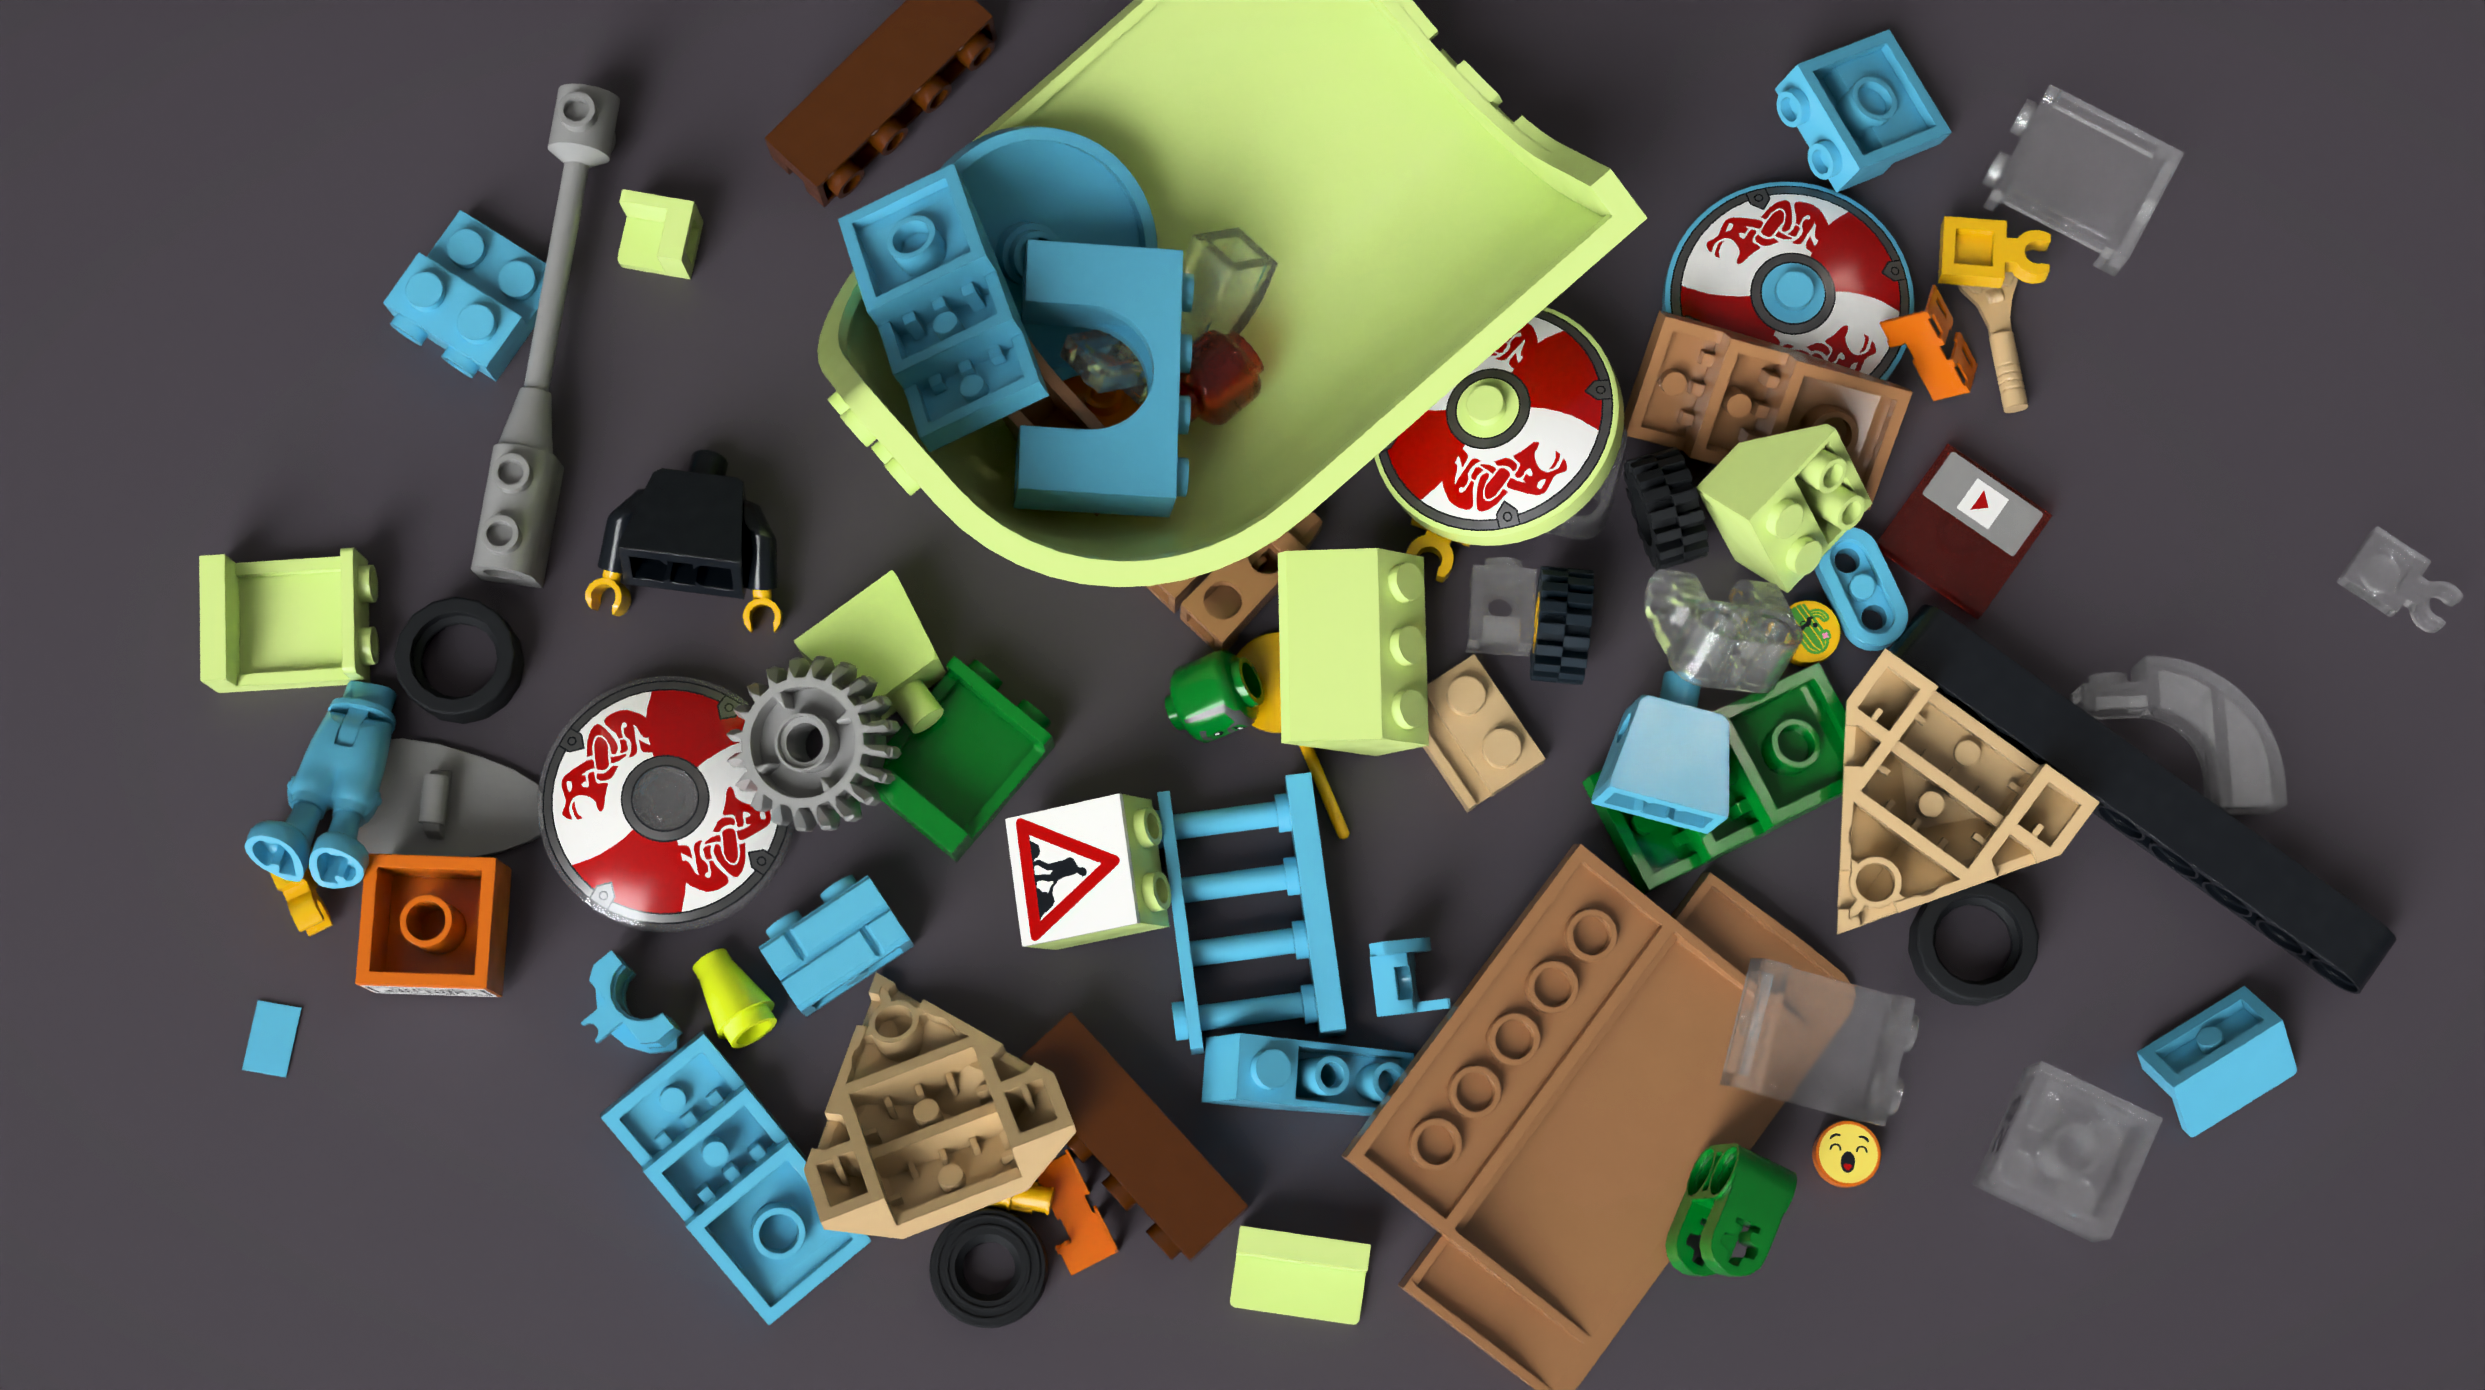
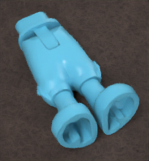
[244,681,397,889]

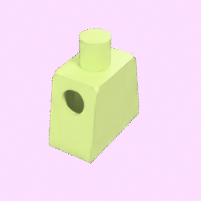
[794,570,946,734]

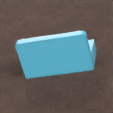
[2137,985,2297,1137]

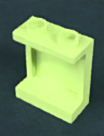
[199,547,379,693]

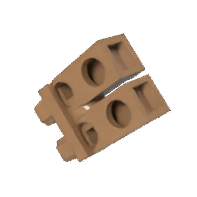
[1145,511,1323,651]

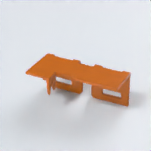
[1879,284,1978,401]
[1037,1149,1119,1276]

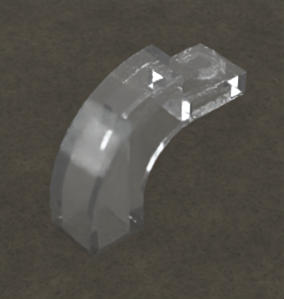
[1060,227,1278,404]
[2069,656,2288,816]

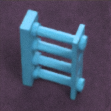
[1155,772,1346,1055]

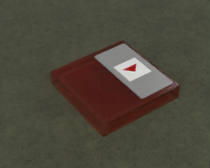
[1877,444,2053,620]

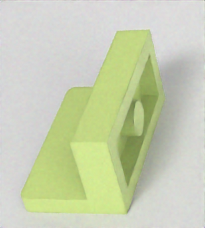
[1230,1226,1371,1325]

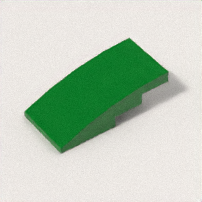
[1582,662,1845,894]

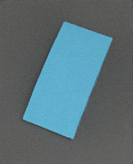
[838,163,1049,452]
[600,1030,872,1325]

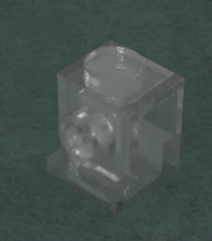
[1465,557,1537,657]

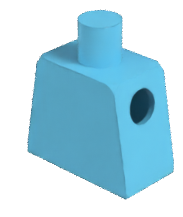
[1591,671,1729,834]

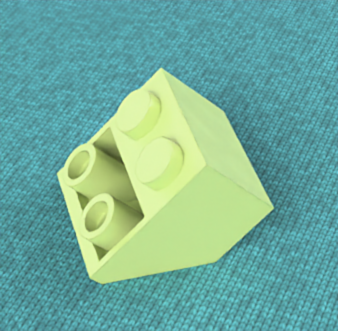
[1696,424,1873,593]

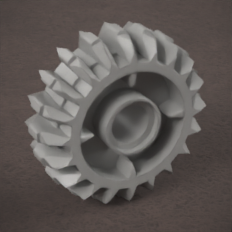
[726,656,902,832]

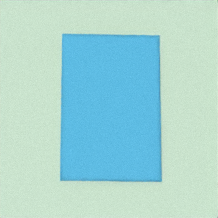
[242,1000,302,1078]

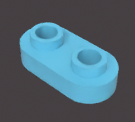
[1814,527,1908,651]

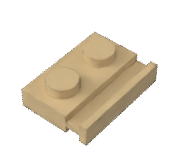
[1423,654,1546,813]

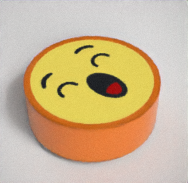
[1812,1121,1881,1188]

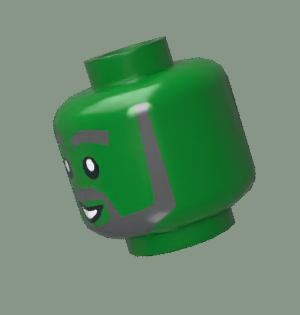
[1165,650,1264,743]

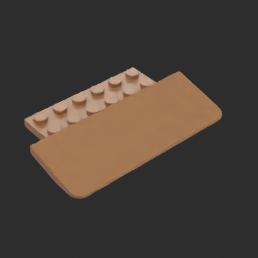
[1341,844,1853,1390]

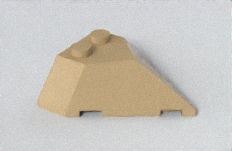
[1836,648,2100,935]
[804,972,1077,1239]

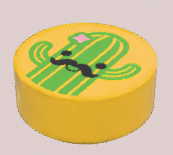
[1774,600,1841,667]

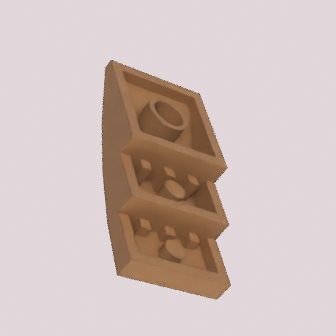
[1623,310,1913,510]

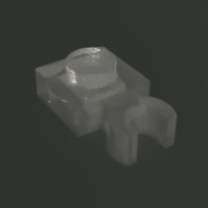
[2337,526,2463,633]

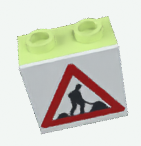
[1005,793,1171,950]

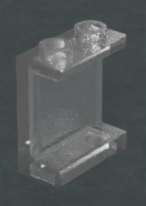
[1982,84,2185,277]
[1720,958,1919,1126]

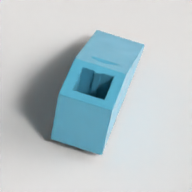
[1201,1033,1414,1116]

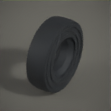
[929,1208,1048,1328]

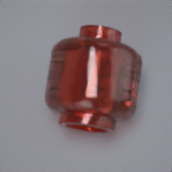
[1179,330,1264,425]

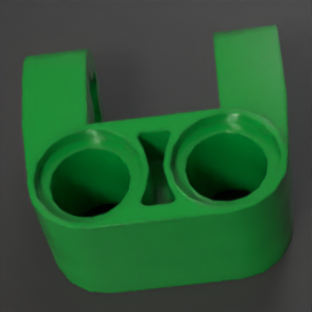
[1665,1143,1797,1277]

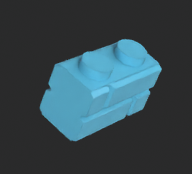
[759,875,915,1017]

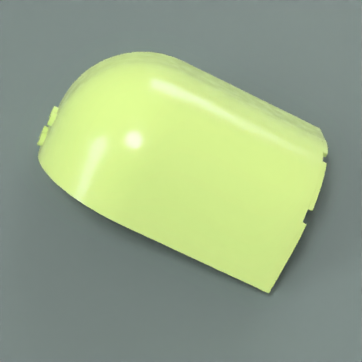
[817,0,1647,587]

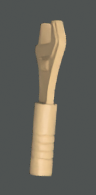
[1957,272,2029,413]

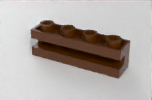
[764,0,997,208]
[1019,1012,1248,1262]

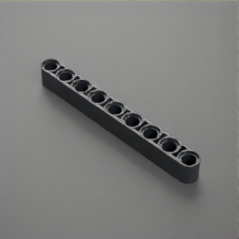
[1889,604,2397,994]

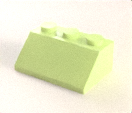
[1278,548,1429,756]

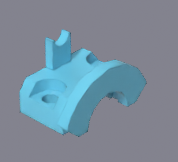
[1369,937,1451,1017]
[581,950,683,1054]

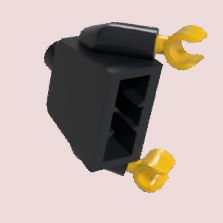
[585,450,783,633]

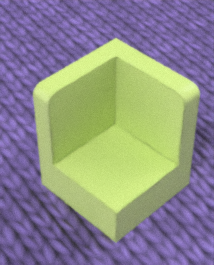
[617,189,704,280]

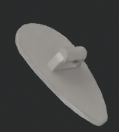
[332,738,546,857]

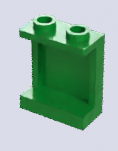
[873,656,1055,863]

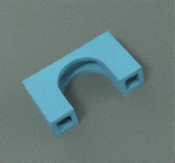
[1013,239,1194,518]

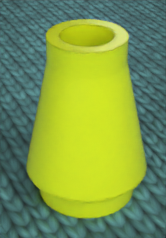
[692,948,777,1048]

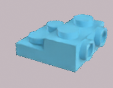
[1775,29,1952,193]
[383,210,546,382]

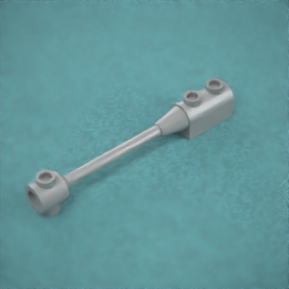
[471,83,620,588]

